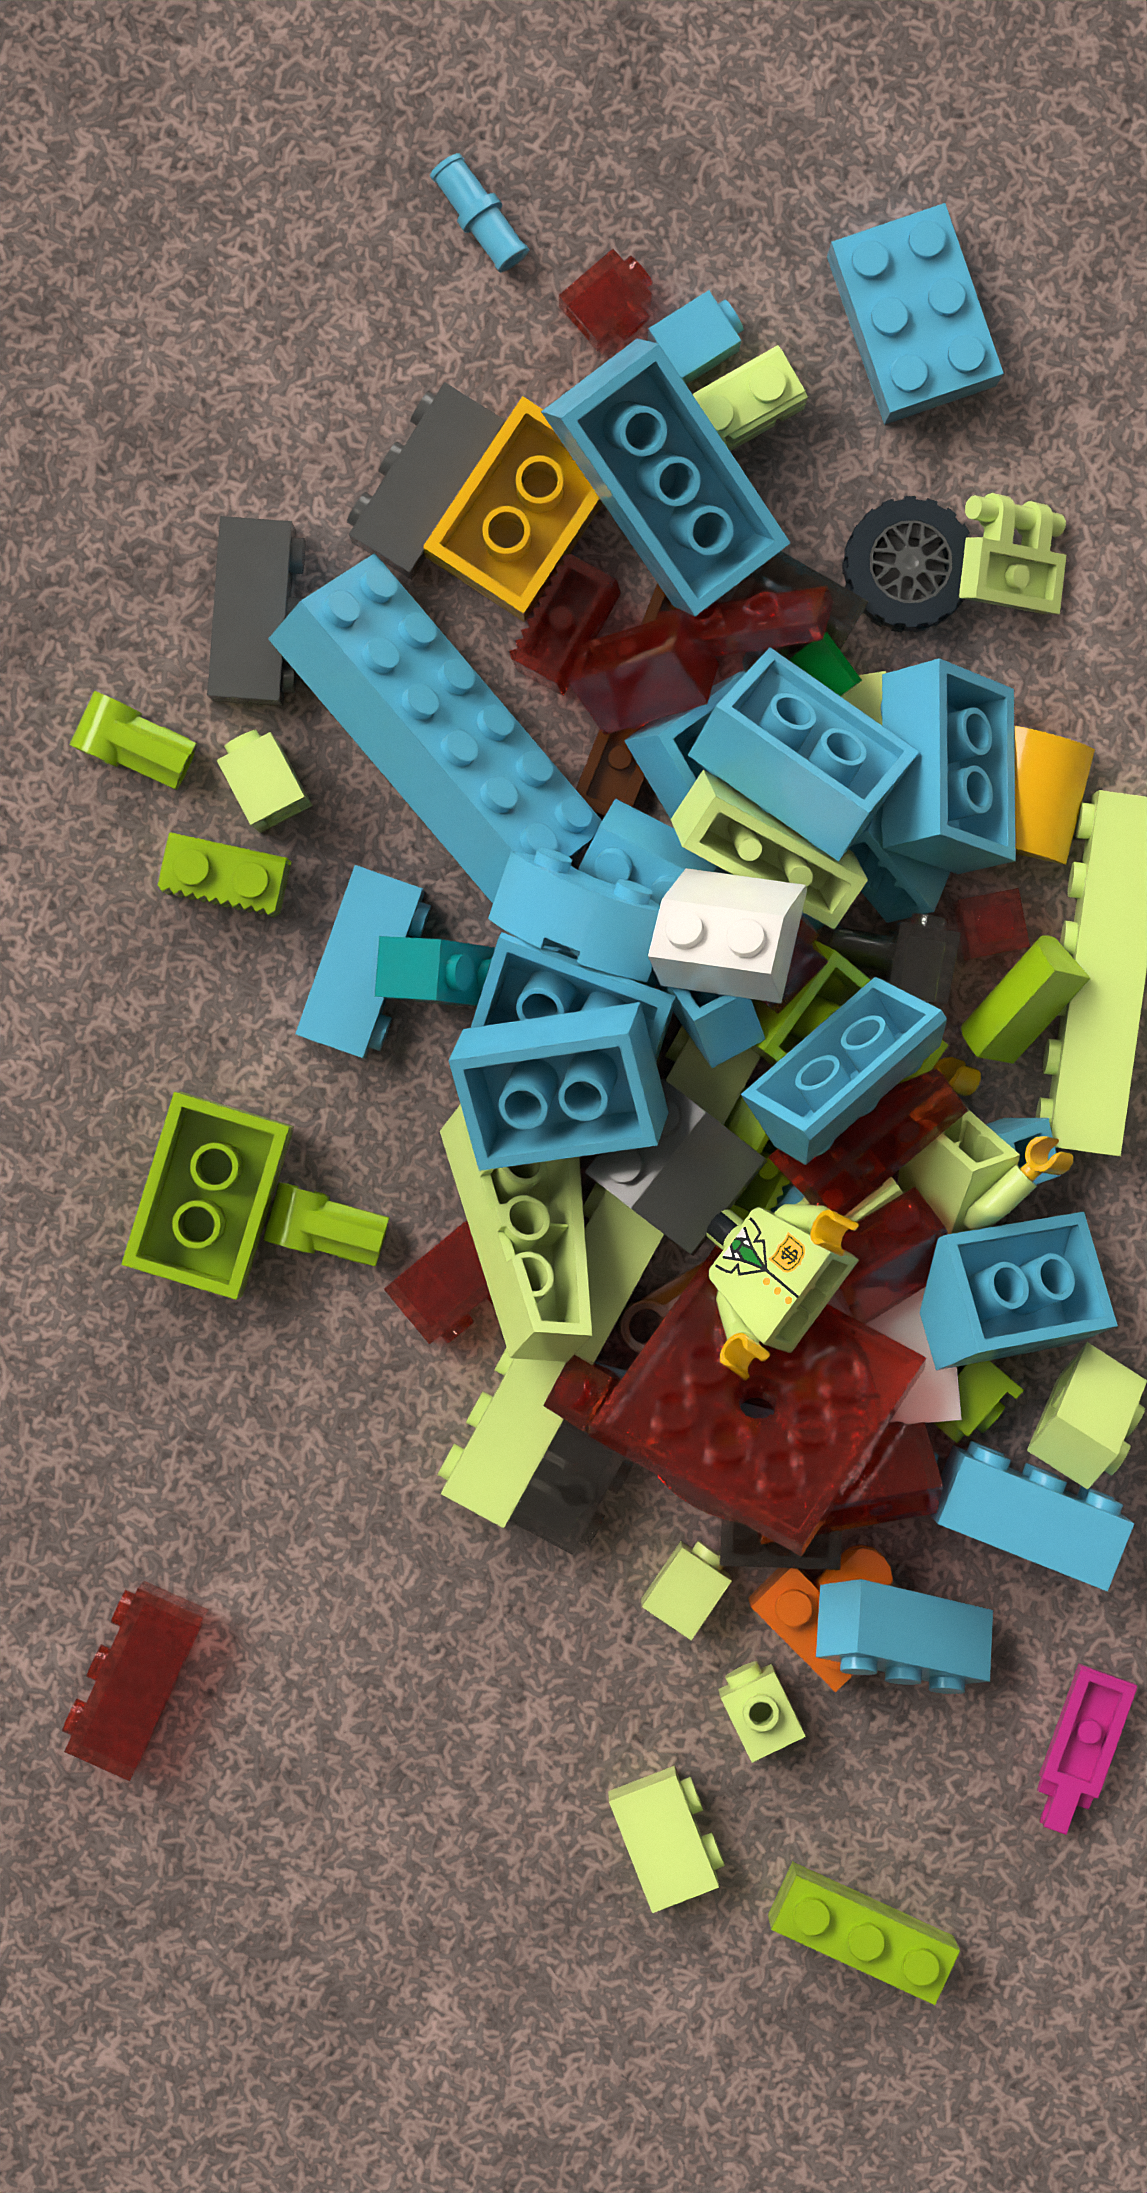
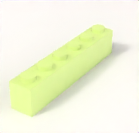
[1035,790,1147,1157]

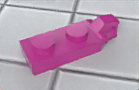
[1037,1663,1137,1835]

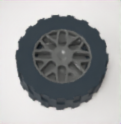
[842,496,970,633]

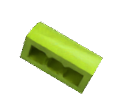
[961,935,1091,1064]

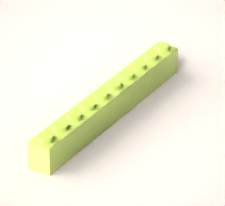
[437,1026,761,1528]

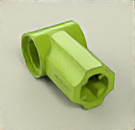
[69,691,198,790]
[263,1182,390,1267]

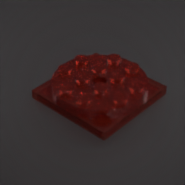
[589,1245,926,1556]

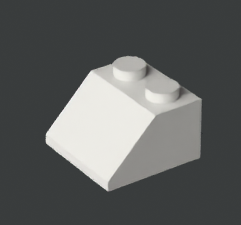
[648,868,807,1003]

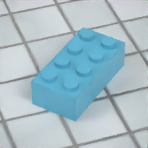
[541,338,790,616]

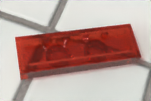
[646,585,833,666]

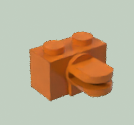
[748,1544,893,1693]

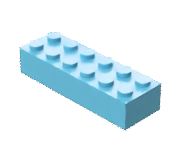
[268,553,602,903]

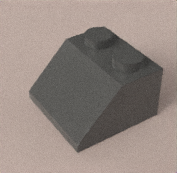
[585,1076,768,1256]

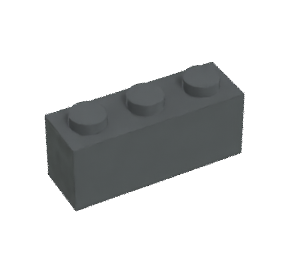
[347,382,506,580]
[207,516,306,706]

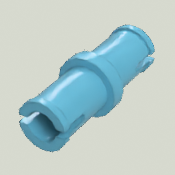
[430,153,529,273]

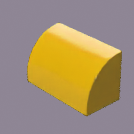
[1014,726,1095,865]

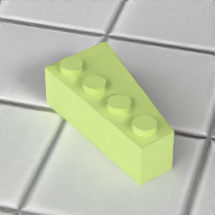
[440,1104,592,1362]

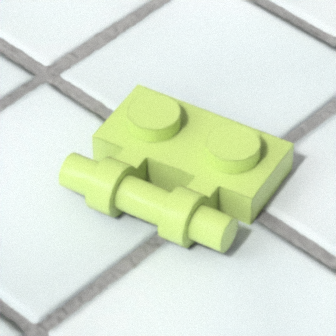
[959,493,1067,614]

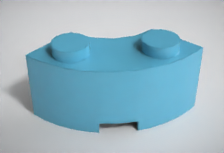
[488,848,660,982]

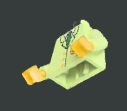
[897,1057,1073,1245]
[706,1204,859,1380]

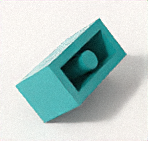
[374,936,495,1007]

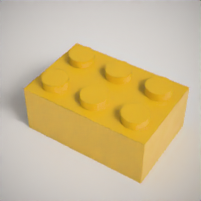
[423,396,603,622]

